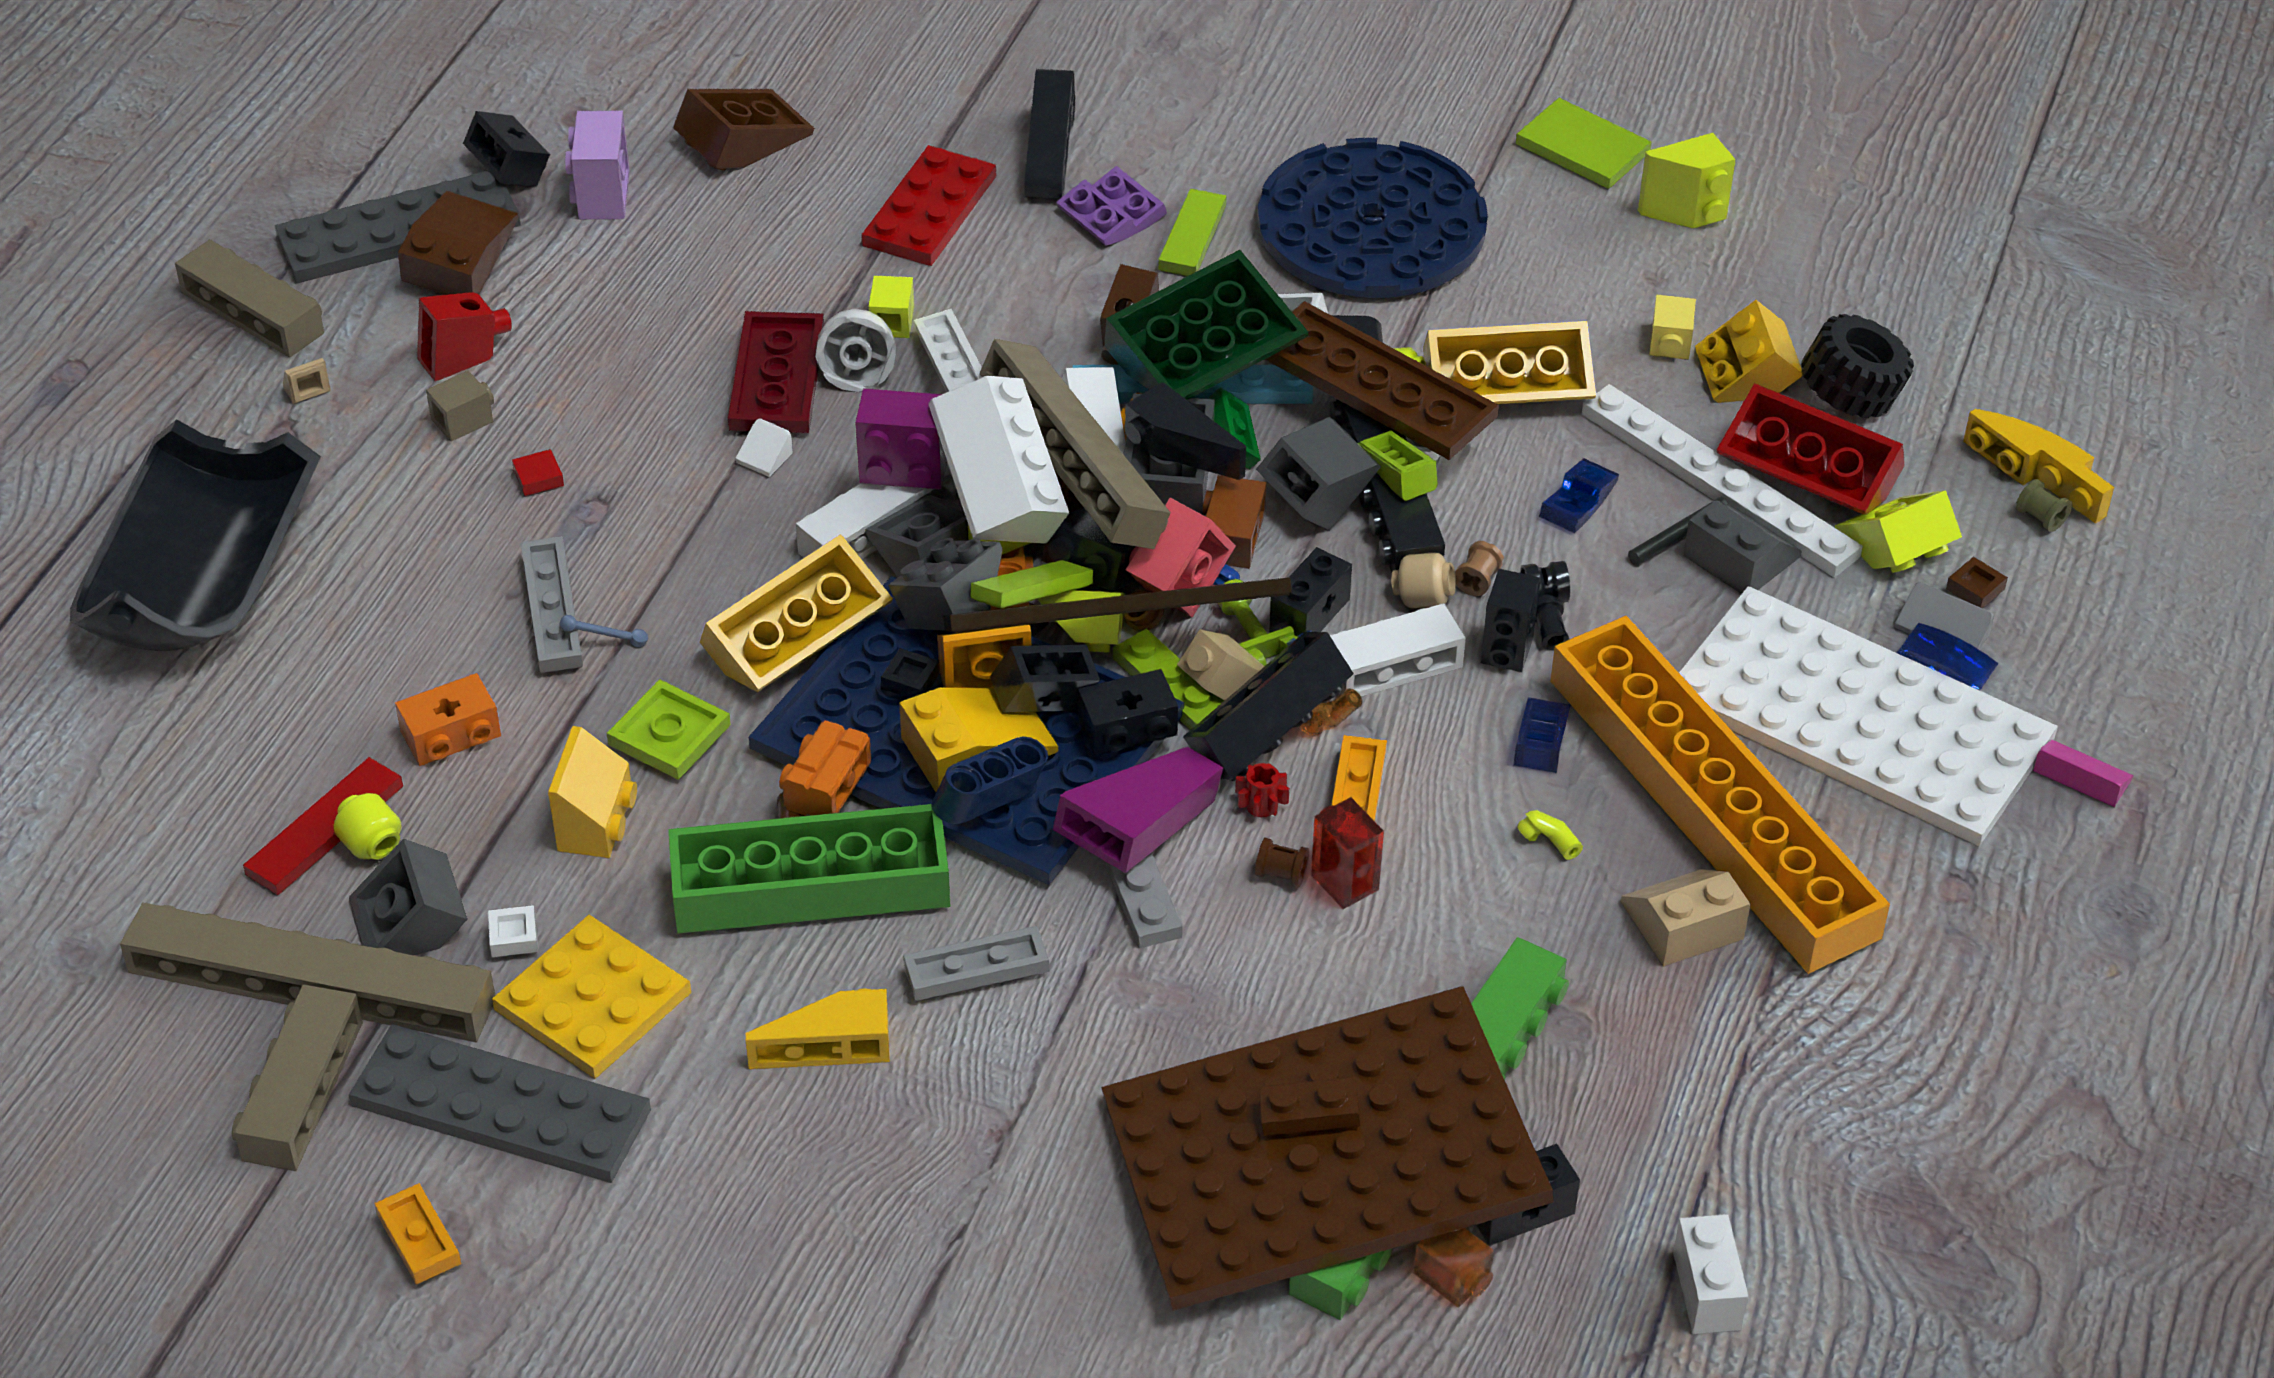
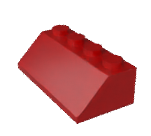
[1717,383,1905,515]

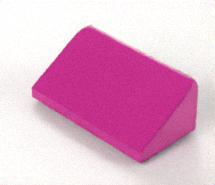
[2033,740,2133,807]

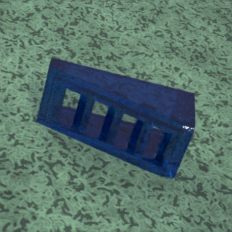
[1513,697,1571,773]

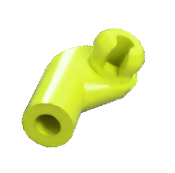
[1517,810,1583,860]

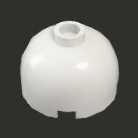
[815,309,896,392]

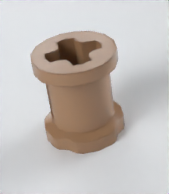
[1455,541,1504,596]

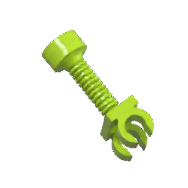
[1217,579,1298,666]

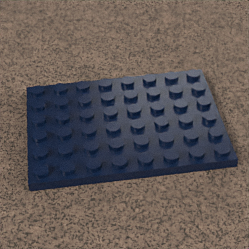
[748,576,1184,885]

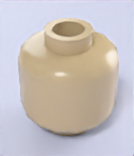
[1391,553,1456,609]

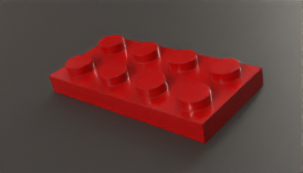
[861,145,997,266]

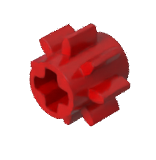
[1235,763,1290,817]

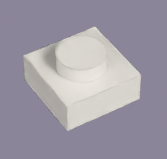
[488,905,538,957]

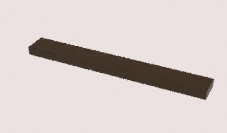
[943,577,1292,632]

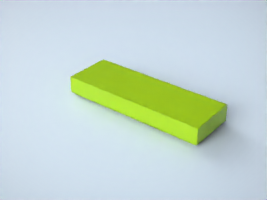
[1158,188,1227,276]
[971,560,1093,609]

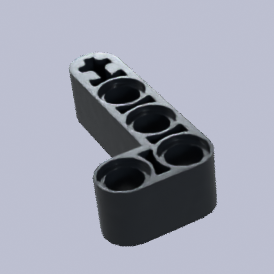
[1024,69,1076,200]

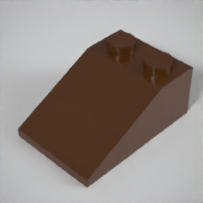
[673,89,815,170]
[398,191,519,295]

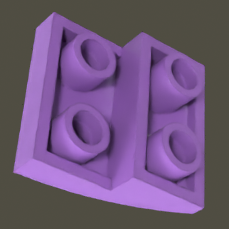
[1056,166,1167,246]

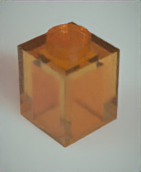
[1414,1228,1494,1308]

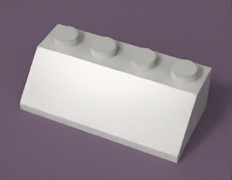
[928,376,1069,543]

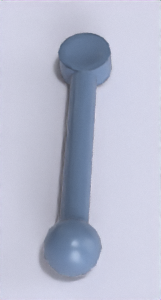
[560,615,648,648]

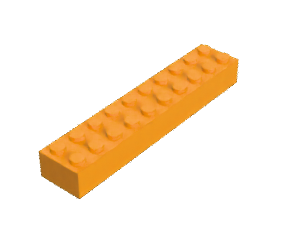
[1550,615,1890,974]

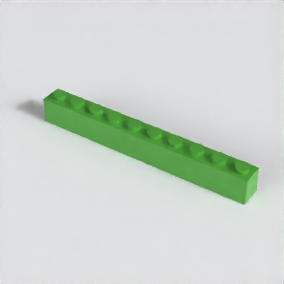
[1289,937,1569,1320]

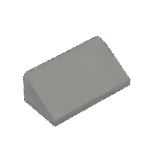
[1894,582,1994,661]

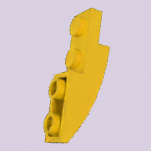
[1963,409,2114,524]

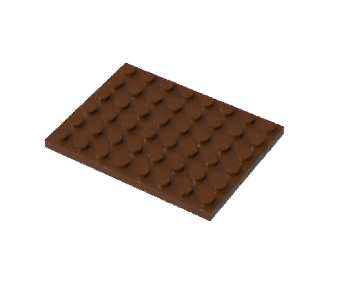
[1101,986,1554,1311]

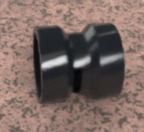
[1520,561,1570,603]

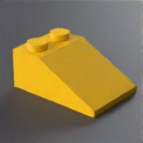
[899,687,1059,792]

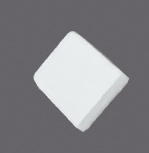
[736,419,793,477]

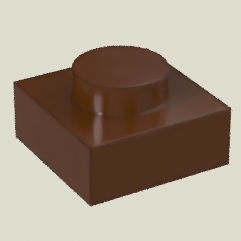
[1946,556,2008,608]

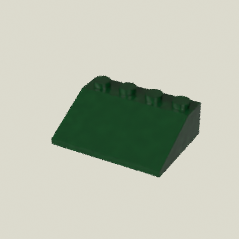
[1105,250,1309,400]

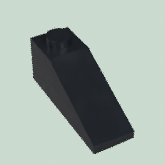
[1125,382,1246,480]

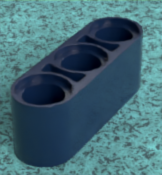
[931,736,1048,824]

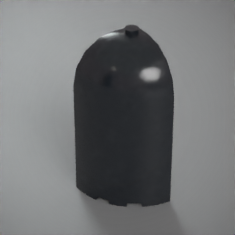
[70,419,321,651]

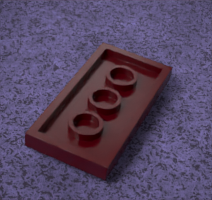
[728,311,825,433]

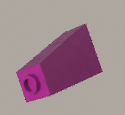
[1053,747,1223,873]

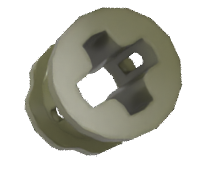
[2016,479,2072,532]

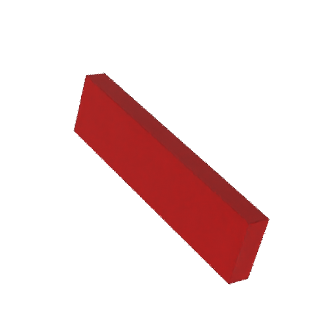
[243,757,403,895]

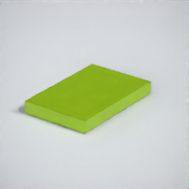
[1516,98,1652,189]

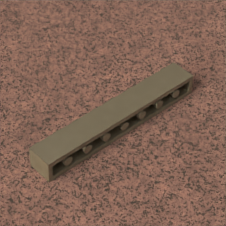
[979,338,1171,549]
[120,902,495,1042]

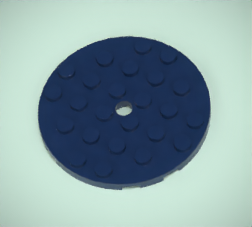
[1257,138,1488,298]

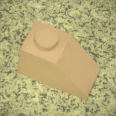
[1177,629,1265,700]

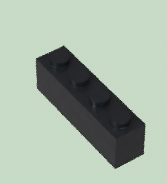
[1183,632,1354,781]

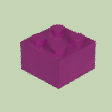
[855,388,947,490]

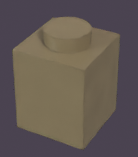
[426,370,494,441]

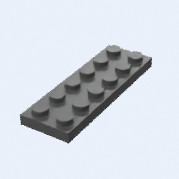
[275,171,521,284]
[349,1024,651,1183]

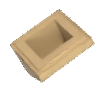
[283,358,331,404]

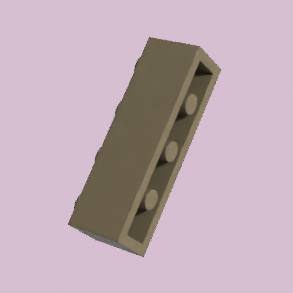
[175,239,325,358]
[232,984,363,1171]

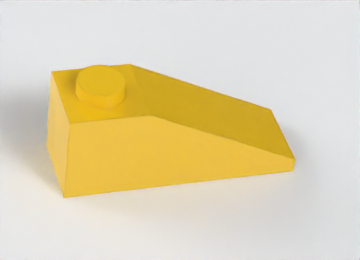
[746,988,890,1069]

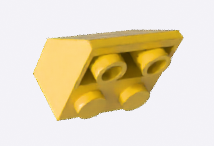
[1695,300,1803,403]

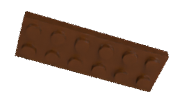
[1265,301,1499,460]

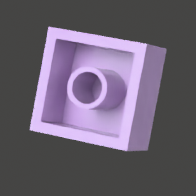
[565,111,630,219]

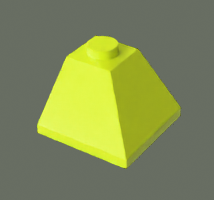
[1037,590,1125,652]

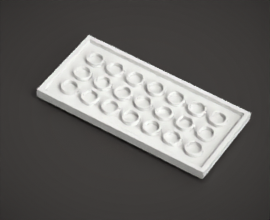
[1679,586,2058,846]

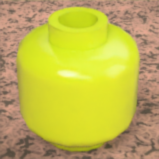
[333,793,402,860]

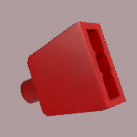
[417,292,512,381]

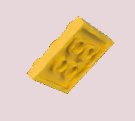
[492,914,691,1079]

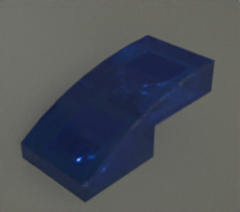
[1539,458,1619,533]
[1896,623,1999,691]

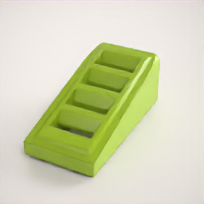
[1358,431,1438,500]

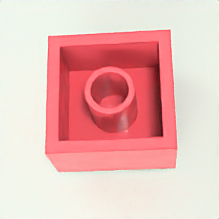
[1126,498,1236,617]

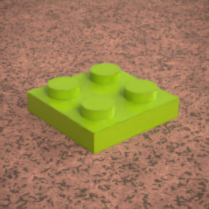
[607,679,731,780]

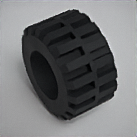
[1801,314,1914,418]

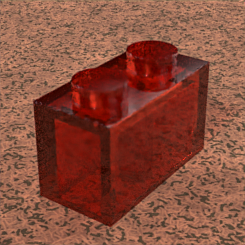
[1311,797,1384,909]

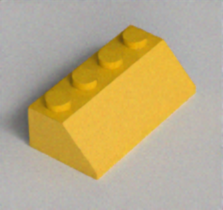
[1423,321,1596,404]
[699,534,893,693]

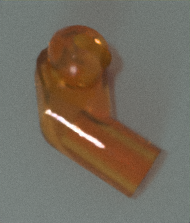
[1301,688,1363,736]

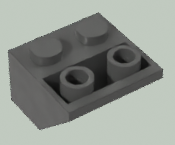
[1256,417,1381,530]
[888,538,1003,631]

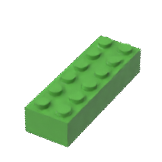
[668,804,950,934]

